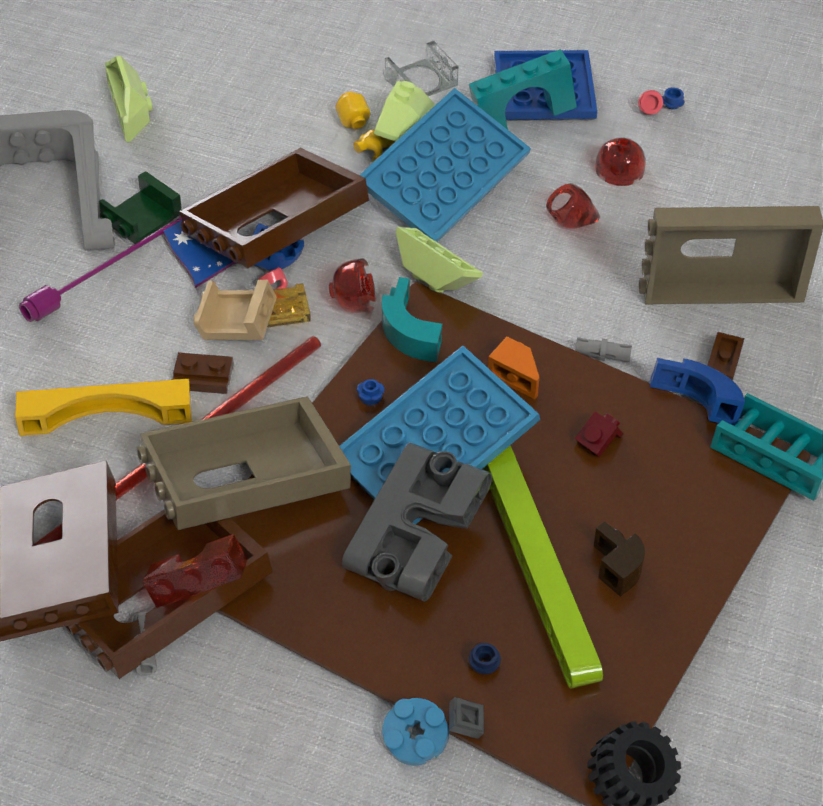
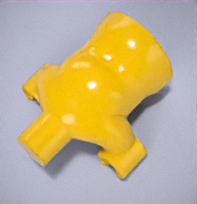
[353,129,395,162]

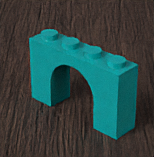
[469,49,577,130]

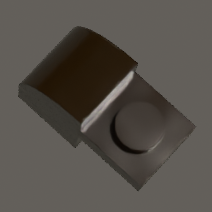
[593,521,645,597]

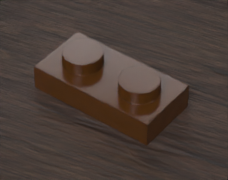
[707,332,745,381]

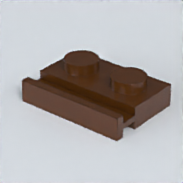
[171,352,234,394]

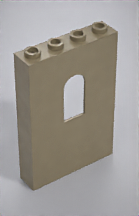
[639,206,823,305]
[137,396,351,530]

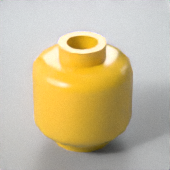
[335,91,371,129]

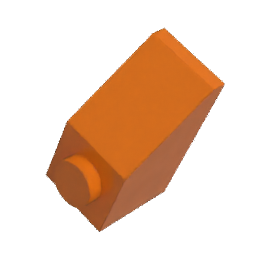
[488,336,540,399]

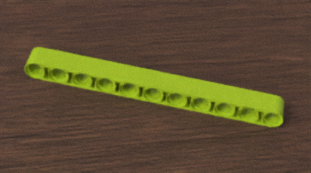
[482,445,603,689]

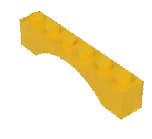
[15,379,192,436]

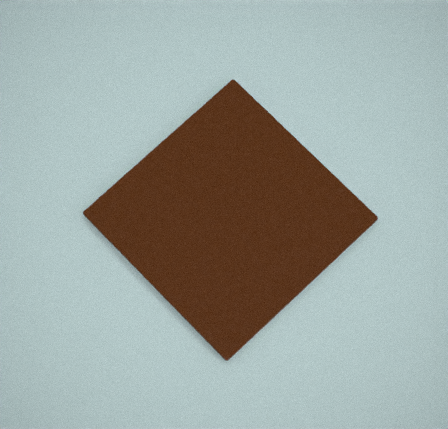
[217,283,810,806]

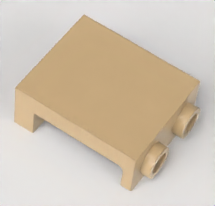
[194,280,277,340]

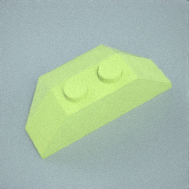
[105,56,153,142]
[374,81,435,141]
[396,227,483,293]

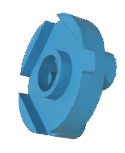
[382,698,449,766]

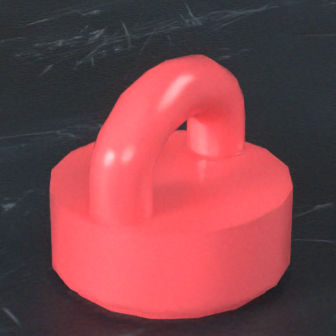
[638,90,663,115]
[258,267,288,295]

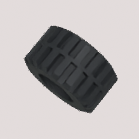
[587,721,681,806]

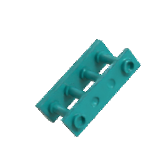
[710,393,823,501]

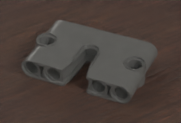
[342,443,492,602]

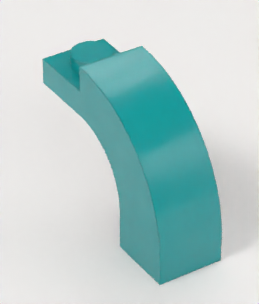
[382,277,442,363]

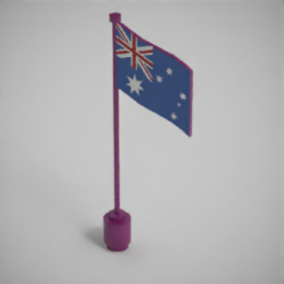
[19,217,237,322]

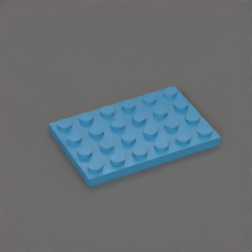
[360,88,531,242]
[339,346,540,524]

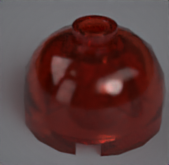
[595,138,646,186]
[329,258,376,313]

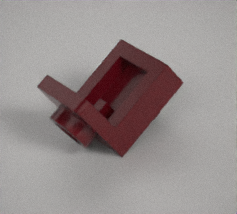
[575,411,624,457]

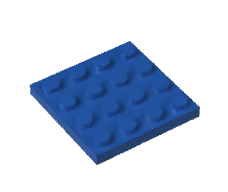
[494,50,597,120]

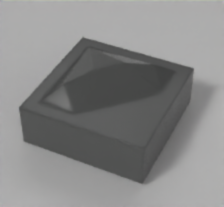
[449,697,484,739]

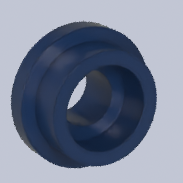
[469,643,501,674]

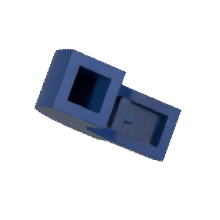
[650,358,745,426]

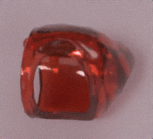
[546,183,600,229]

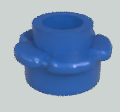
[662,87,685,109]
[357,379,385,405]

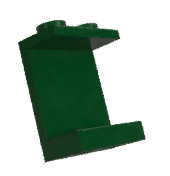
[99,171,182,244]

